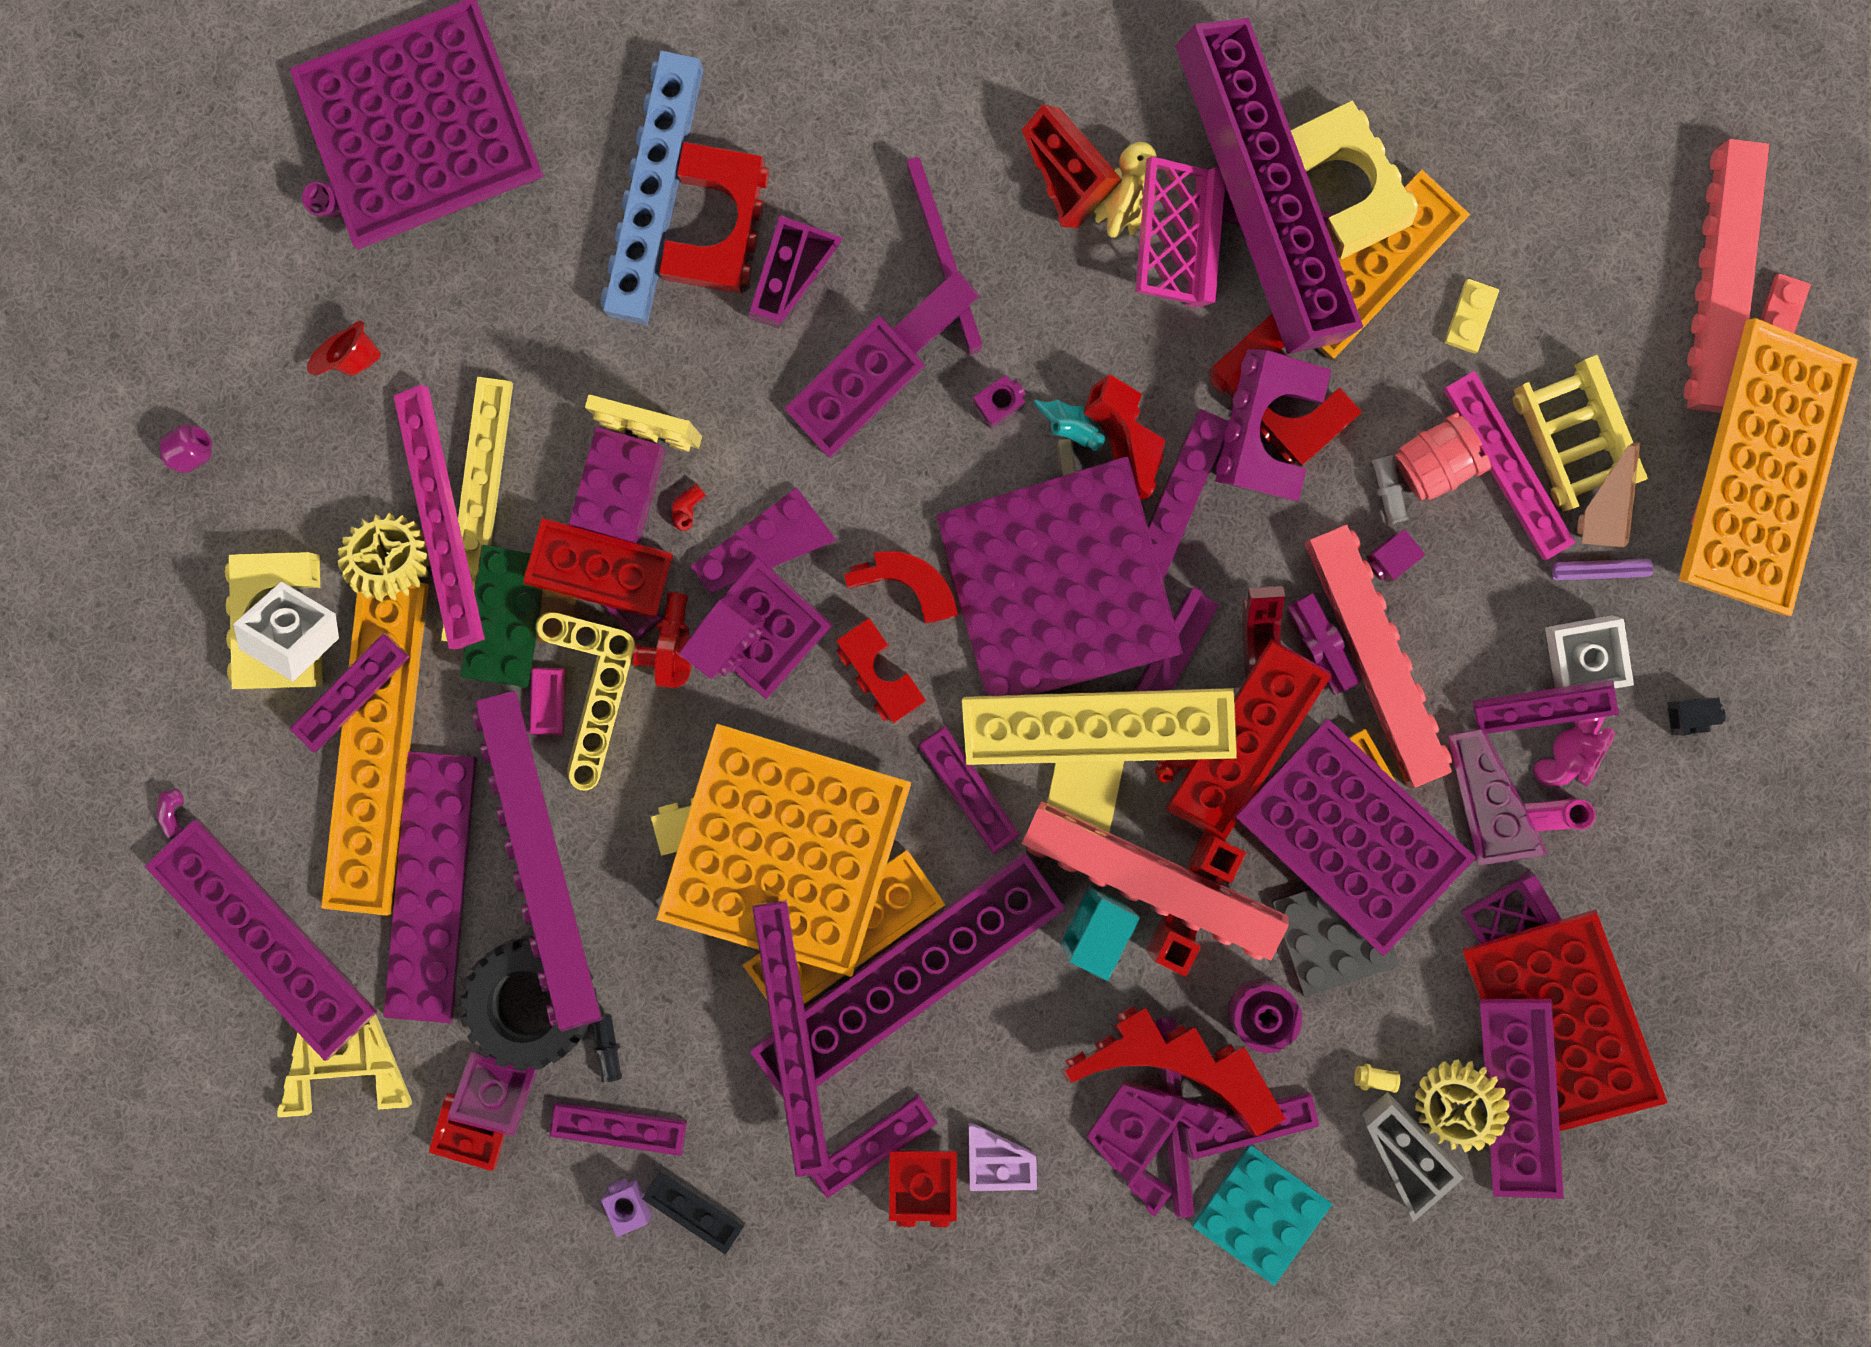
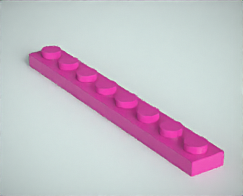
[393,385,485,650]

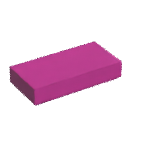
[529,668,566,735]

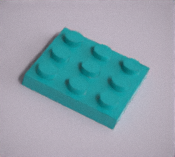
[1192,1144,1333,1286]

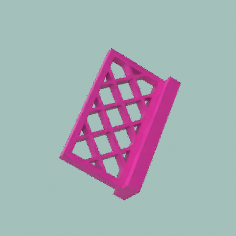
[1135,156,1225,307]

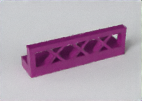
[1132,587,1219,692]

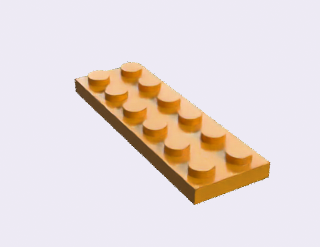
[1318,169,1470,361]
[743,849,945,1004]

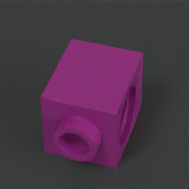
[973,375,1026,429]
[1366,529,1425,582]

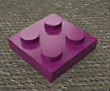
[448,1052,537,1137]

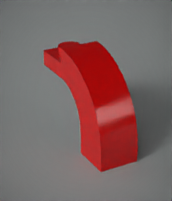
[844,551,958,624]

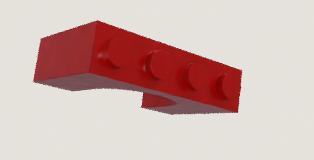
[660,142,769,294]
[1208,314,1362,467]
[1146,832,1247,977]

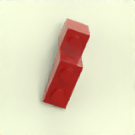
[1083,374,1166,500]

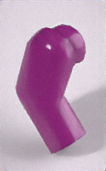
[155,788,184,840]

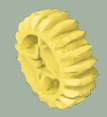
[338,513,431,602]
[1415,1059,1509,1153]

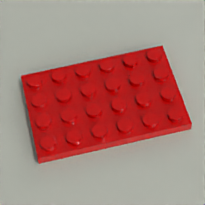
[1463,909,1668,1131]

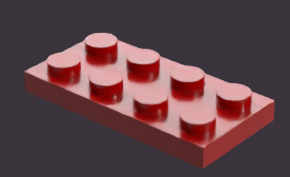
[523,518,673,619]

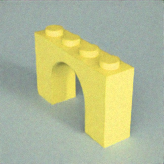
[1291,100,1418,260]
[225,552,323,689]

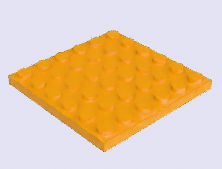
[656,723,911,977]

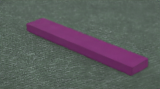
[907,156,982,355]

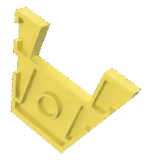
[277,1014,412,1117]

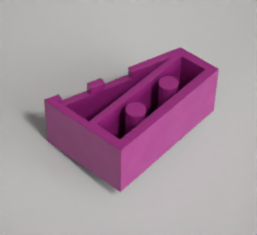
[747,215,843,329]

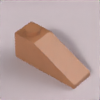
[1577,442,1640,548]

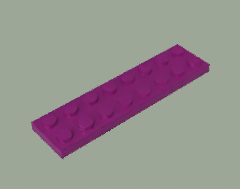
[383,751,477,1023]
[144,819,378,1061]

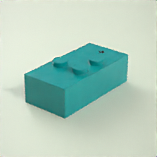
[1060,885,1140,981]

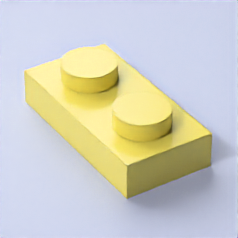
[1444,279,1499,354]

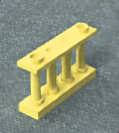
[1513,355,1648,512]

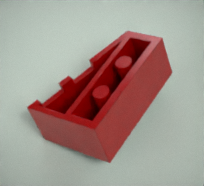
[1021,104,1122,228]

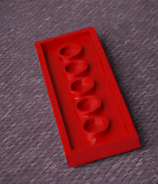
[1166,639,1332,841]

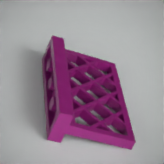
[1461,869,1562,943]

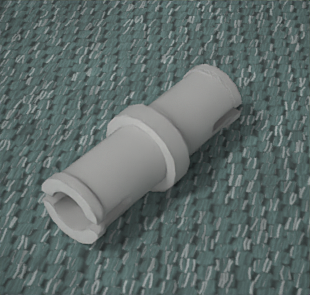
[1372,455,1409,525]

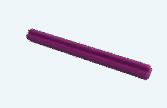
[1156,1017,1194,1218]

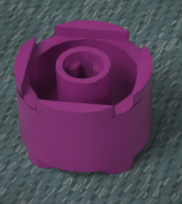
[1228,979,1302,1053]

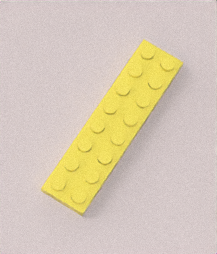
[962,688,1237,765]

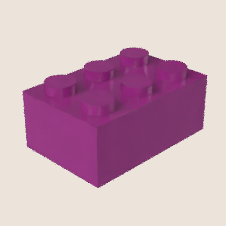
[569,427,666,544]

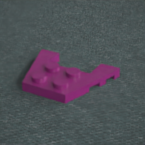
[1087,1080,1227,1217]

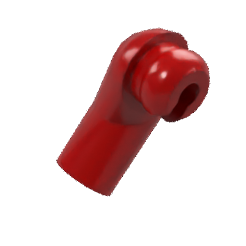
[671,483,706,531]
[1155,759,1195,783]

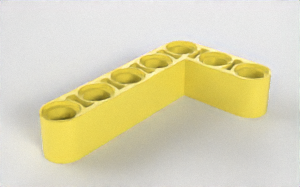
[536,612,634,790]

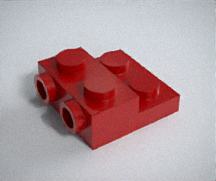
[889,1150,957,1227]

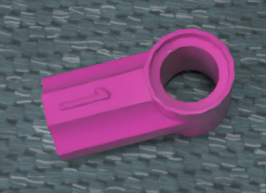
[1523,798,1596,831]

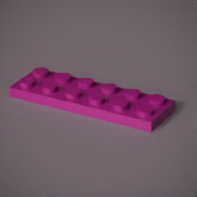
[1480,999,1564,1199]

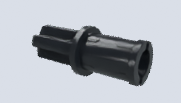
[592,1013,622,1082]

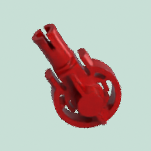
[633,592,693,688]

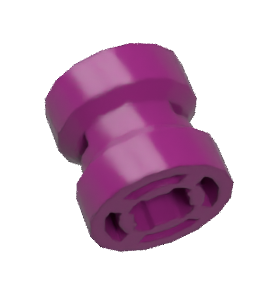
[302,181,342,217]

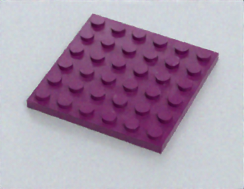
[290,0,544,250]
[936,457,1183,696]

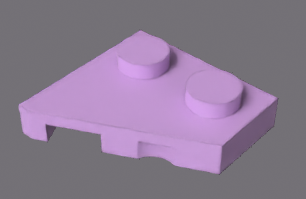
[968,1123,1037,1191]

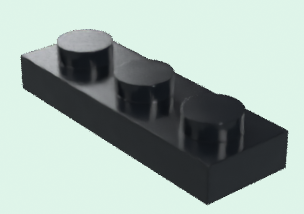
[642,1168,745,1255]

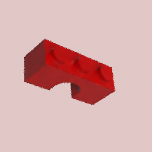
[835,618,926,724]

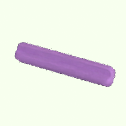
[1552,558,1653,580]

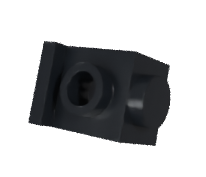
[1667,697,1726,736]

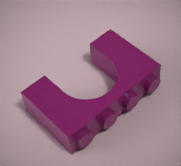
[1215,349,1331,501]

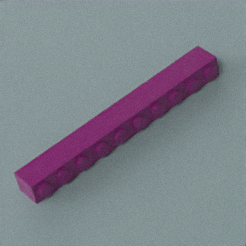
[472,691,602,1032]

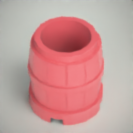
[1394,412,1491,501]

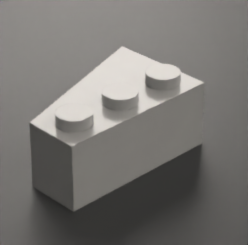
[1362,1092,1464,1222]

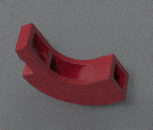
[1242,586,1285,678]

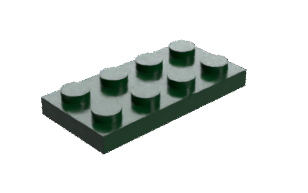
[459,545,544,688]

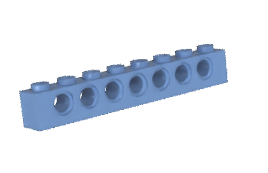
[601,51,704,325]

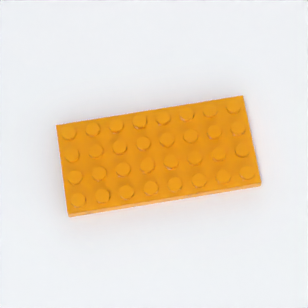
[1678,318,1858,616]

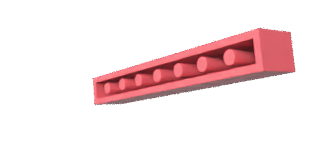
[1683,139,1769,413]
[1304,525,1452,788]
[1022,802,1289,961]

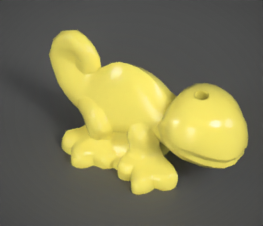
[1094,142,1157,238]

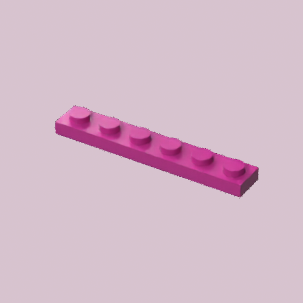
[1442,371,1576,561]

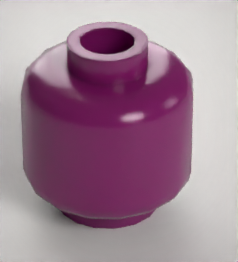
[159,424,212,474]

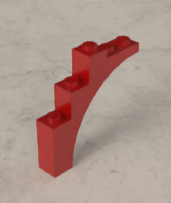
[1060,1005,1286,1137]

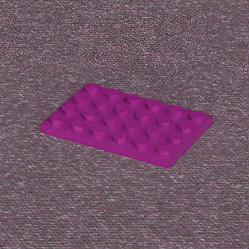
[1234,719,1476,956]

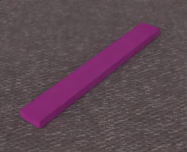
[752,900,830,1177]

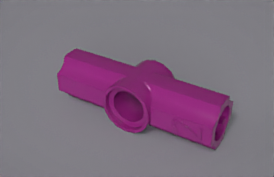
[1286,593,1360,695]

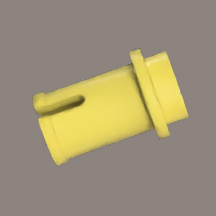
[1354,1064,1400,1093]

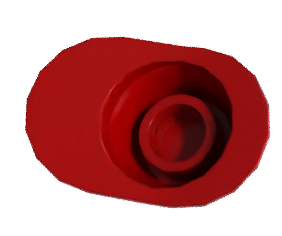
[307,320,381,376]

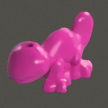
[1533,717,1616,787]

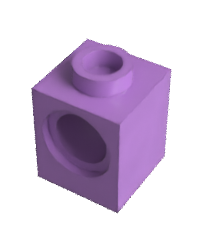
[601,1178,653,1237]

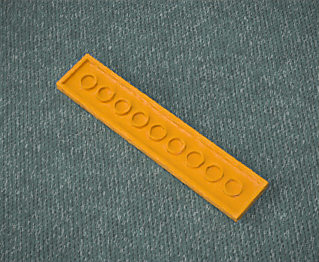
[321,583,429,916]

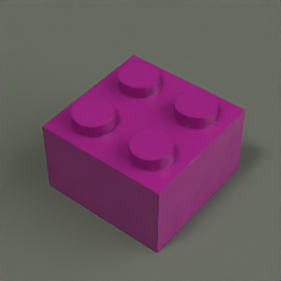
[679,596,766,680]

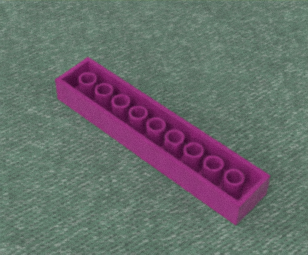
[1175,18,1363,354]
[750,851,1065,1098]

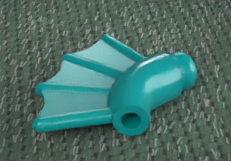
[1033,399,1105,451]

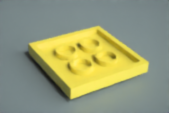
[585,395,702,452]

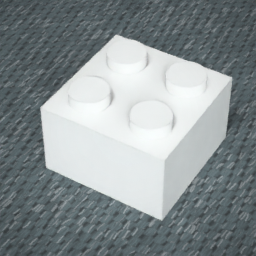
[233,582,339,682]
[1545,615,1634,688]

